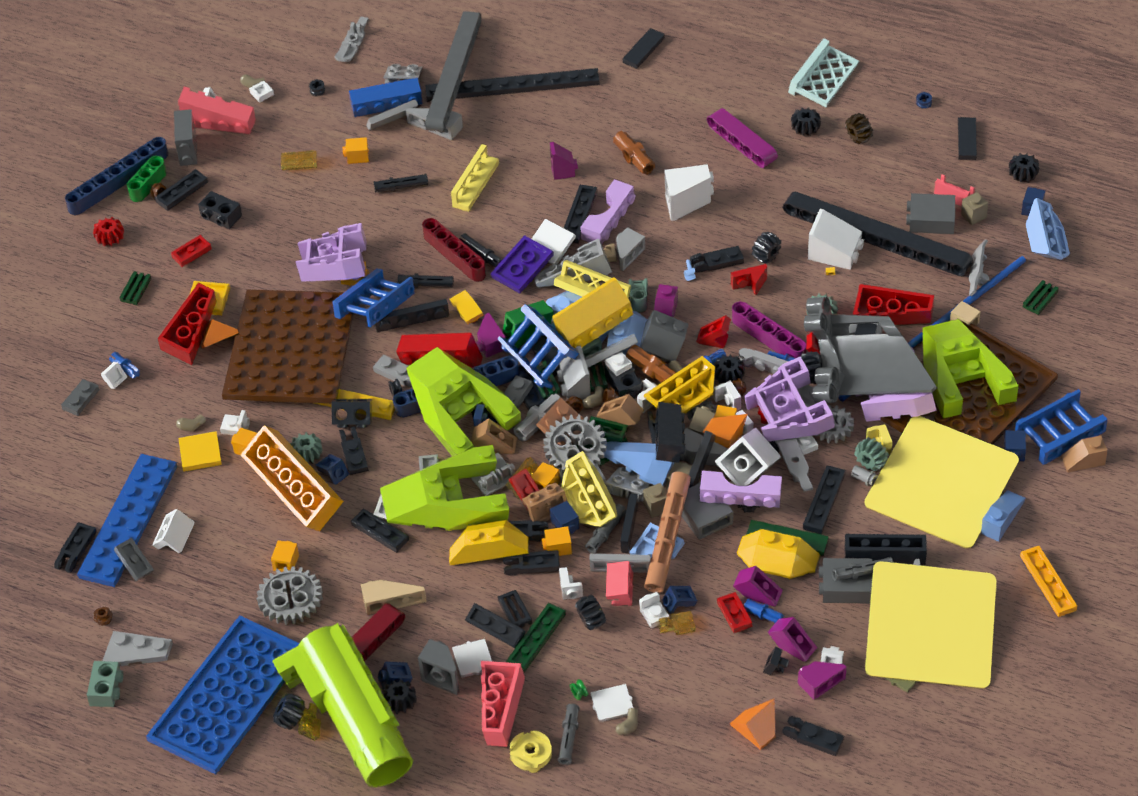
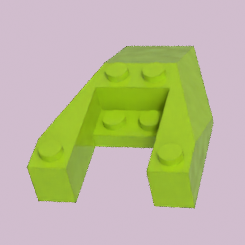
[922,319,1018,418]
[406,347,521,456]
[380,445,509,531]

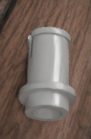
[851,465,878,486]

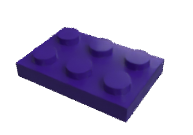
[490,235,554,294]

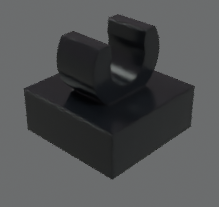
[763,647,789,675]

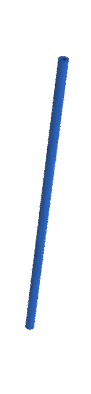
[838,256,1026,402]

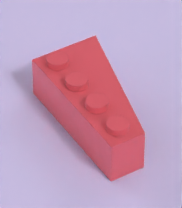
[178,86,256,134]
[481,661,525,747]

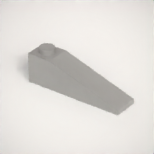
[535,238,612,287]

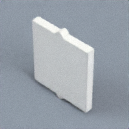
[452,639,492,678]
[591,684,633,722]

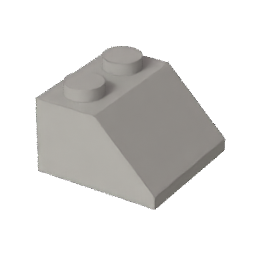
[557,346,591,400]

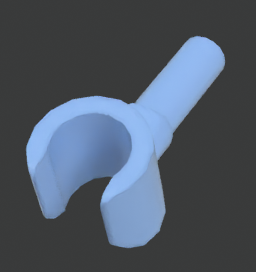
[684,259,696,281]

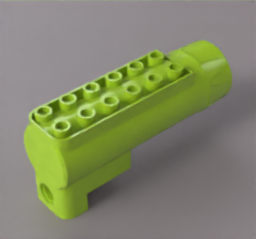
[272,623,413,788]

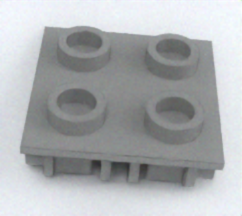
[384,64,422,85]
[470,453,516,496]
[605,467,651,502]

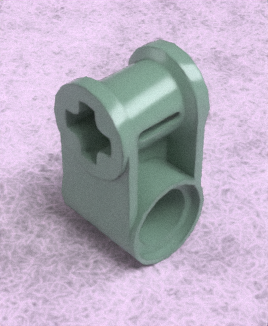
[629,278,648,313]

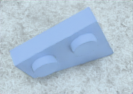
[630,522,685,559]

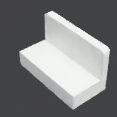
[152,509,195,553]

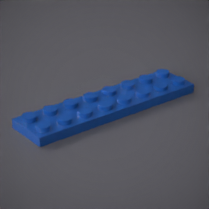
[77,454,177,587]

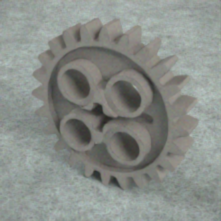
[543,414,607,474]
[257,566,323,625]

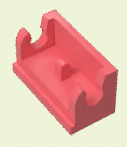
[934,174,975,207]
[606,561,633,606]

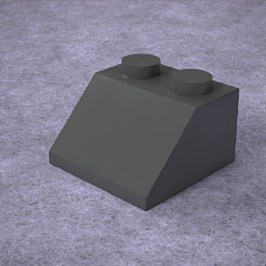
[640,310,688,363]
[418,639,459,695]

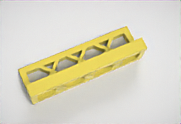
[451,144,499,212]
[554,260,631,298]

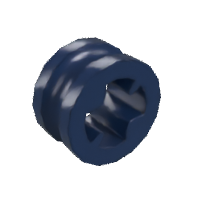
[916,92,932,109]

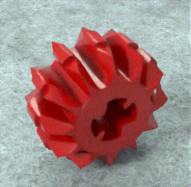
[93,217,124,247]

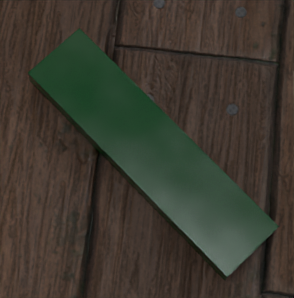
[746,520,829,556]
[506,602,566,673]

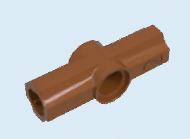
[613,131,655,175]
[626,344,676,383]

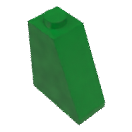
[502,300,554,348]

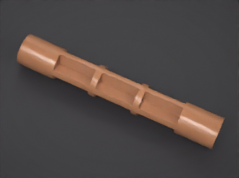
[644,472,691,593]

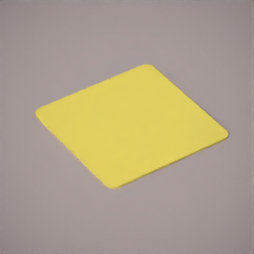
[865,416,1019,548]
[865,561,996,688]

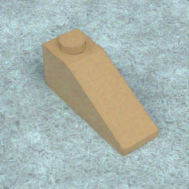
[361,580,426,615]

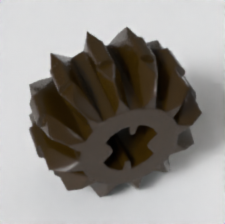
[845,113,873,144]

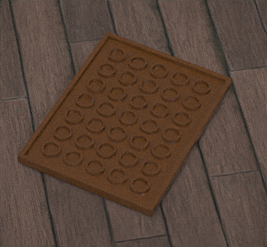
[222,289,354,404]
[880,321,1058,445]

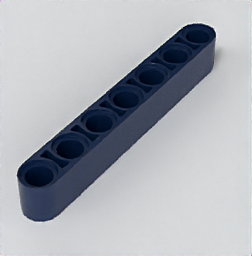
[65,137,169,215]
[393,356,520,418]

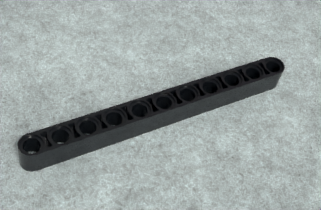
[783,192,973,276]

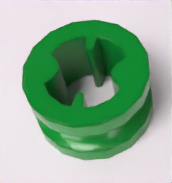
[570,679,588,701]

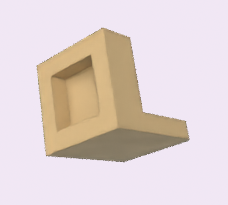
[950,301,981,326]

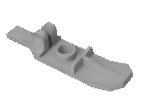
[335,16,369,62]
[969,239,989,296]
[775,438,813,492]

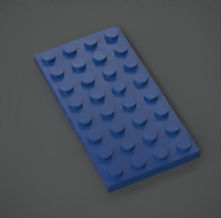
[146,615,299,775]

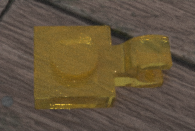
[658,611,696,635]
[298,702,321,741]

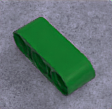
[127,156,166,202]

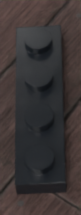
[564,184,597,244]
[375,299,449,333]
[803,465,845,534]

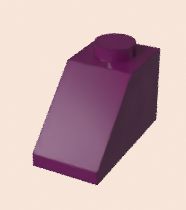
[550,142,578,180]
[654,284,678,318]
[476,313,506,358]
[733,565,783,607]
[768,617,817,662]
[798,661,846,700]

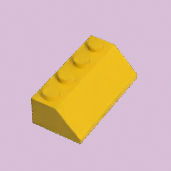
[552,277,634,349]

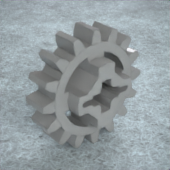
[815,405,854,443]

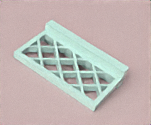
[788,39,859,107]

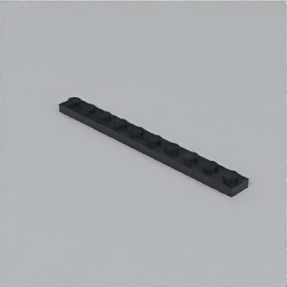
[425,68,600,102]

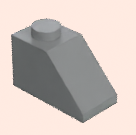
[616,227,645,271]

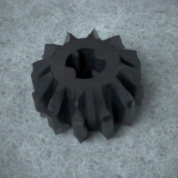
[791,107,821,136]
[1009,153,1040,182]
[752,232,782,264]
[801,352,822,384]
[714,354,745,384]
[575,594,606,631]
[382,679,417,715]
[273,693,305,730]

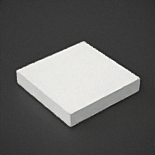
[532,219,576,265]

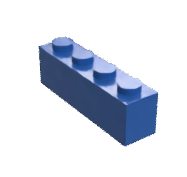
[349,78,423,117]

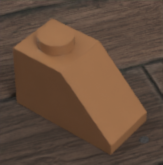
[596,394,644,426]
[471,419,517,455]
[1061,436,1108,473]

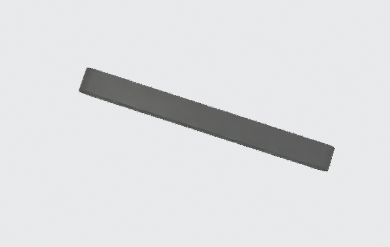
[425,11,481,132]

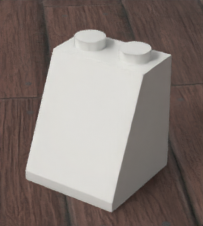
[665,164,714,221]
[808,209,864,270]
[715,428,781,486]

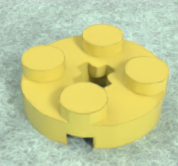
[510,731,552,773]

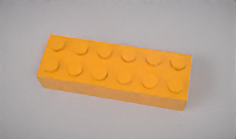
[241,425,344,532]

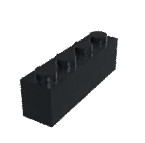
[655,402,685,463]
[844,534,927,565]

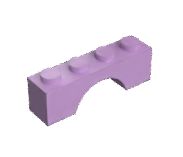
[581,179,635,244]
[700,471,782,508]

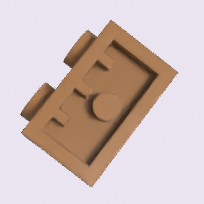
[522,483,567,522]

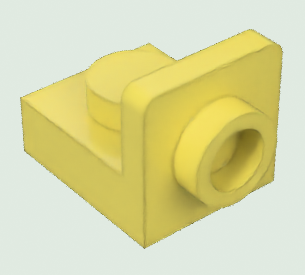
[866,424,892,455]

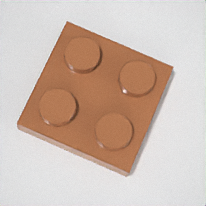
[536,397,584,446]

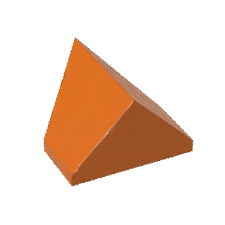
[201,320,239,349]
[703,414,748,449]
[730,698,775,750]

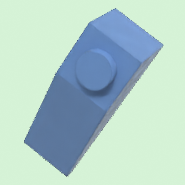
[981,490,1026,542]

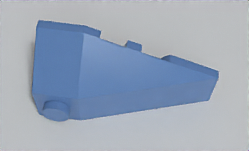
[603,441,675,486]

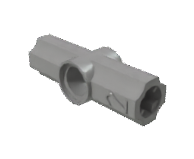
[514,394,560,442]

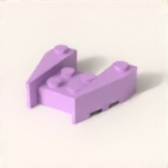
[296,223,367,281]
[856,347,936,422]
[744,357,835,442]

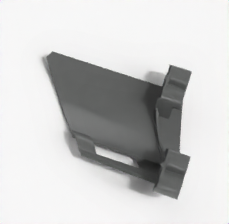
[804,297,937,403]

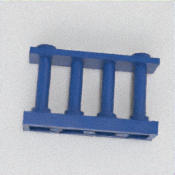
[333,268,415,327]
[498,304,579,389]
[1015,389,1108,465]

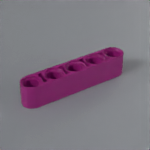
[707,108,778,168]
[732,301,806,358]

